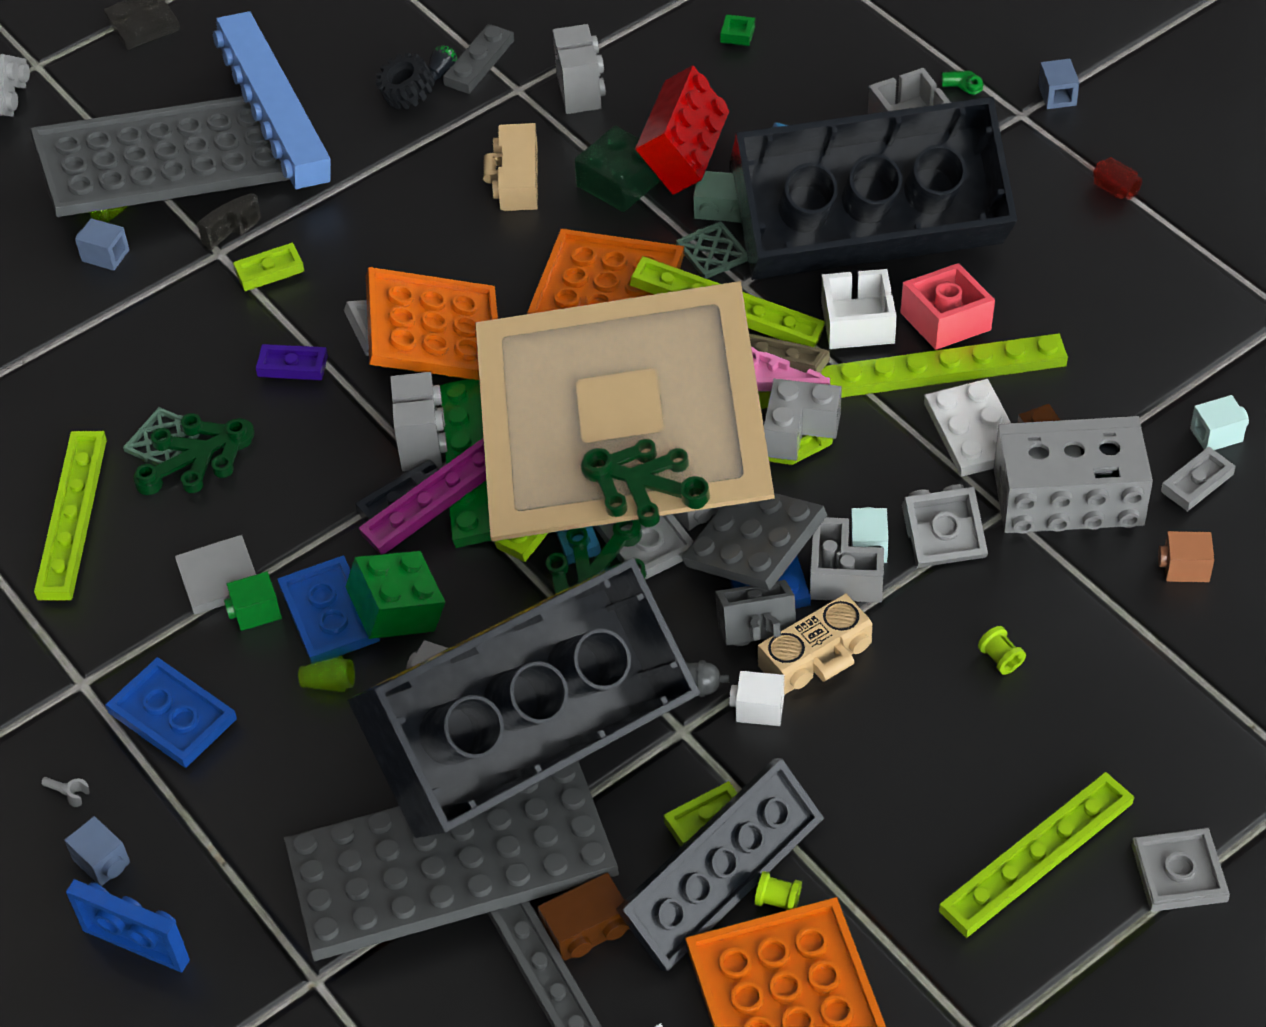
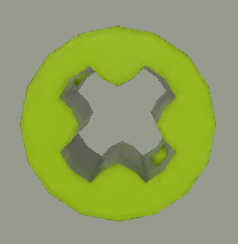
[978,626,1026,675]
[755,871,802,910]

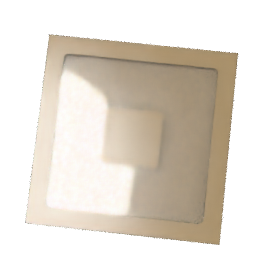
[475,281,775,541]

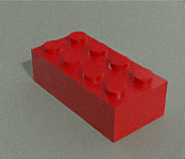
[635,65,730,195]

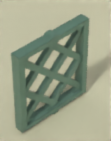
[676,221,748,279]
[123,407,200,465]

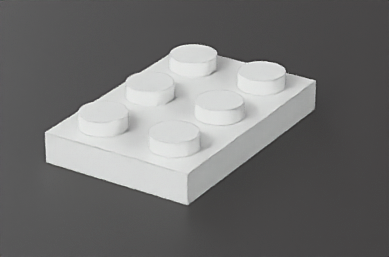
[924,379,1011,477]

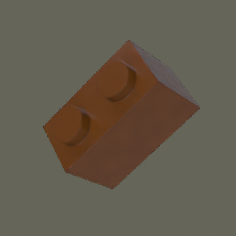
[538,872,630,961]

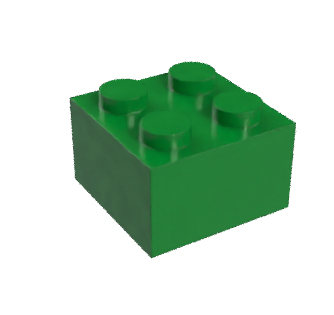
[345,551,445,639]

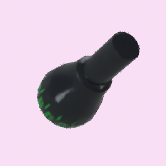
[425,45,457,94]

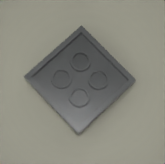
[682,493,827,591]

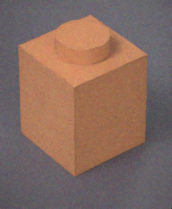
[1158,531,1214,582]

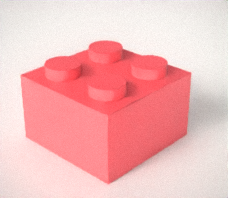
[900,263,995,350]

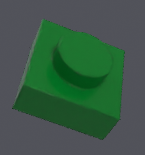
[720,14,755,46]

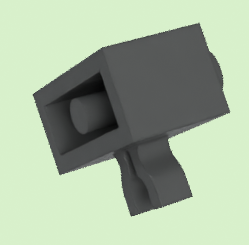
[715,580,796,646]

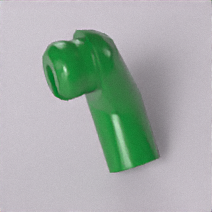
[941,71,984,95]

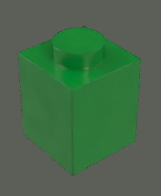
[224,571,282,631]

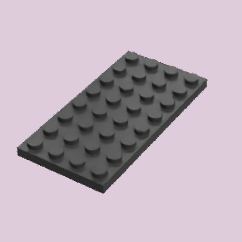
[31,96,290,217]
[284,761,619,961]

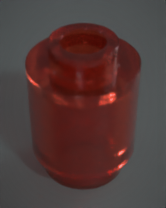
[1093,157,1142,200]

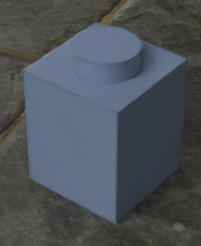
[1038,58,1080,109]
[75,218,130,270]
[64,816,131,886]

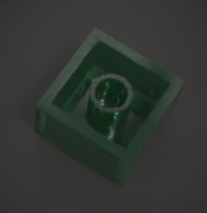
[575,125,661,212]

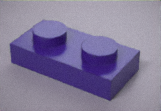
[256,344,328,380]

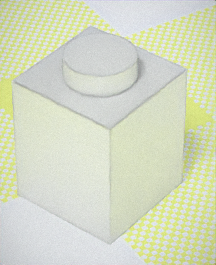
[729,671,784,726]

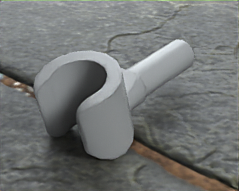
[41,777,90,807]

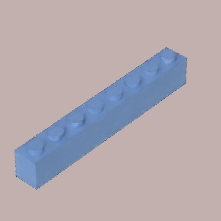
[213,11,330,190]

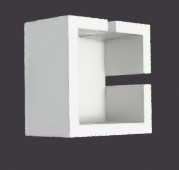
[821,269,897,349]

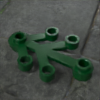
[133,413,254,495]
[581,439,710,527]
[546,519,647,594]

